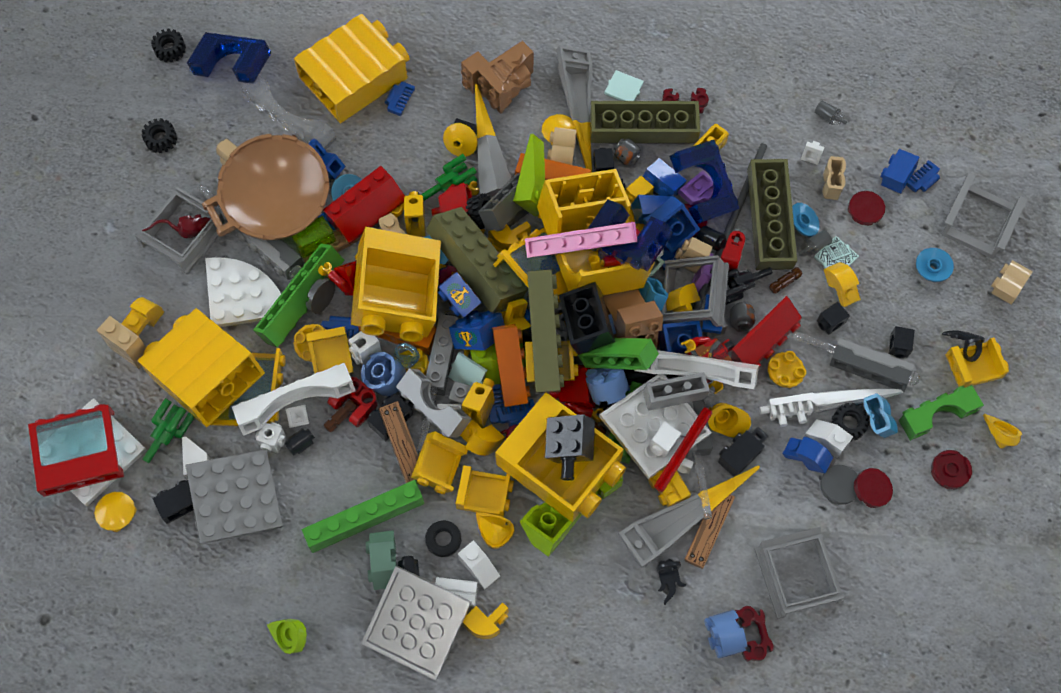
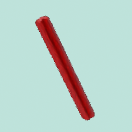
[654,407,712,492]

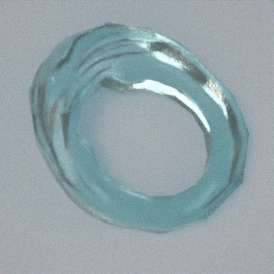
[394,343,420,369]

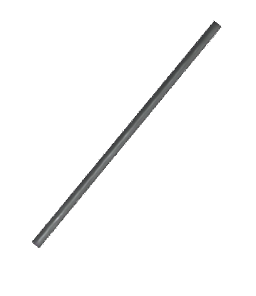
[692,143,767,311]

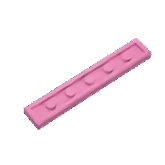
[525,222,637,258]

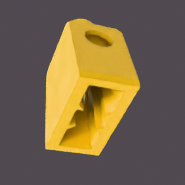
[404,191,426,237]
[461,378,495,428]

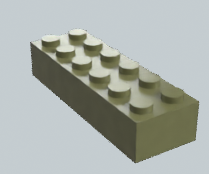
[590,101,700,143]
[747,159,797,270]
[426,207,528,313]
[527,270,564,394]

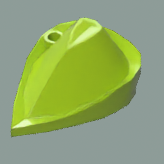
[267,619,307,654]

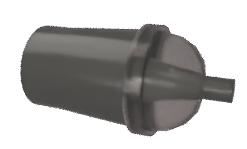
[815,100,847,125]
[798,230,832,256]

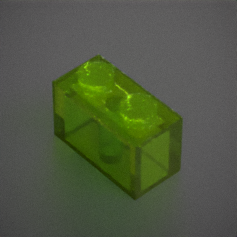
[291,215,336,258]

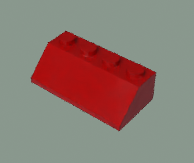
[323,166,405,244]
[731,296,802,367]

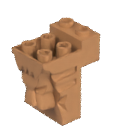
[461,40,534,114]
[603,289,663,349]

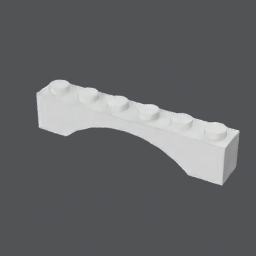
[635,350,759,389]
[232,363,355,436]

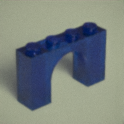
[187,32,271,84]
[669,140,740,224]
[588,199,674,271]

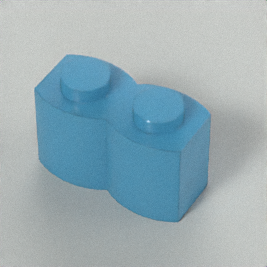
[639,277,668,311]
[863,393,898,438]

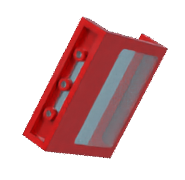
[28,404,124,497]

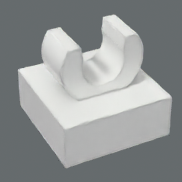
[801,141,824,165]

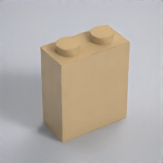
[96,316,146,369]

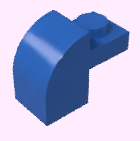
[309,139,346,180]
[782,437,833,473]

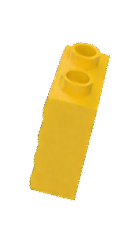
[294,14,410,124]
[351,227,441,342]
[137,308,265,428]
[495,392,627,522]

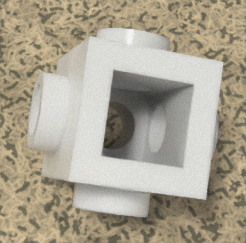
[255,422,286,453]

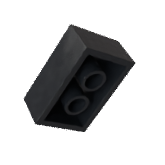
[559,282,615,355]

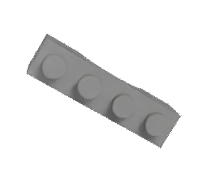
[396,368,472,438]

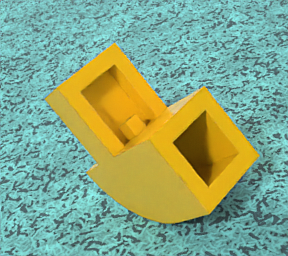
[488,221,531,251]
[824,262,861,307]
[666,283,700,323]
[121,297,164,336]
[500,298,531,344]
[460,416,505,456]
[462,602,509,639]

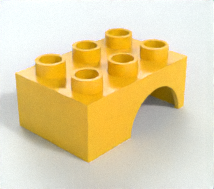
[537,169,655,295]

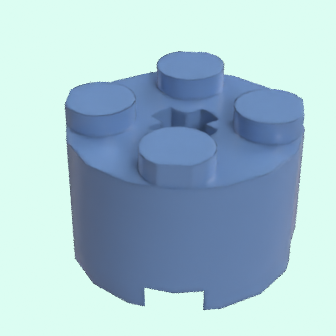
[361,352,406,396]
[585,368,630,405]
[704,610,747,658]

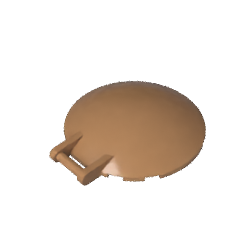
[202,134,329,240]

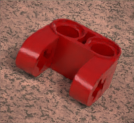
[721,231,746,270]
[327,377,378,427]

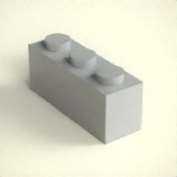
[643,372,710,411]

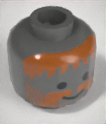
[614,138,641,165]
[730,302,756,331]

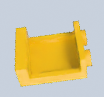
[306,327,354,377]
[945,337,1009,388]
[525,340,578,383]
[411,431,468,494]
[455,465,514,517]

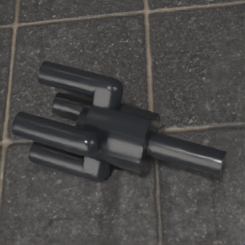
[710,267,773,305]

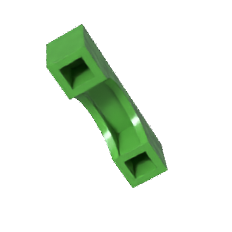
[899,385,984,441]

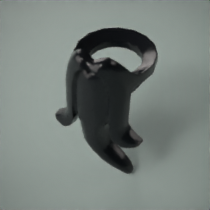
[942,330,985,362]
[656,559,686,605]

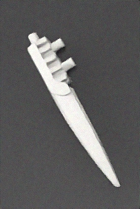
[759,389,903,427]

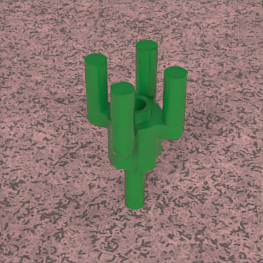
[421,154,477,201]
[142,398,195,463]

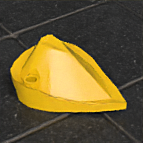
[983,413,1022,448]
[476,512,515,549]

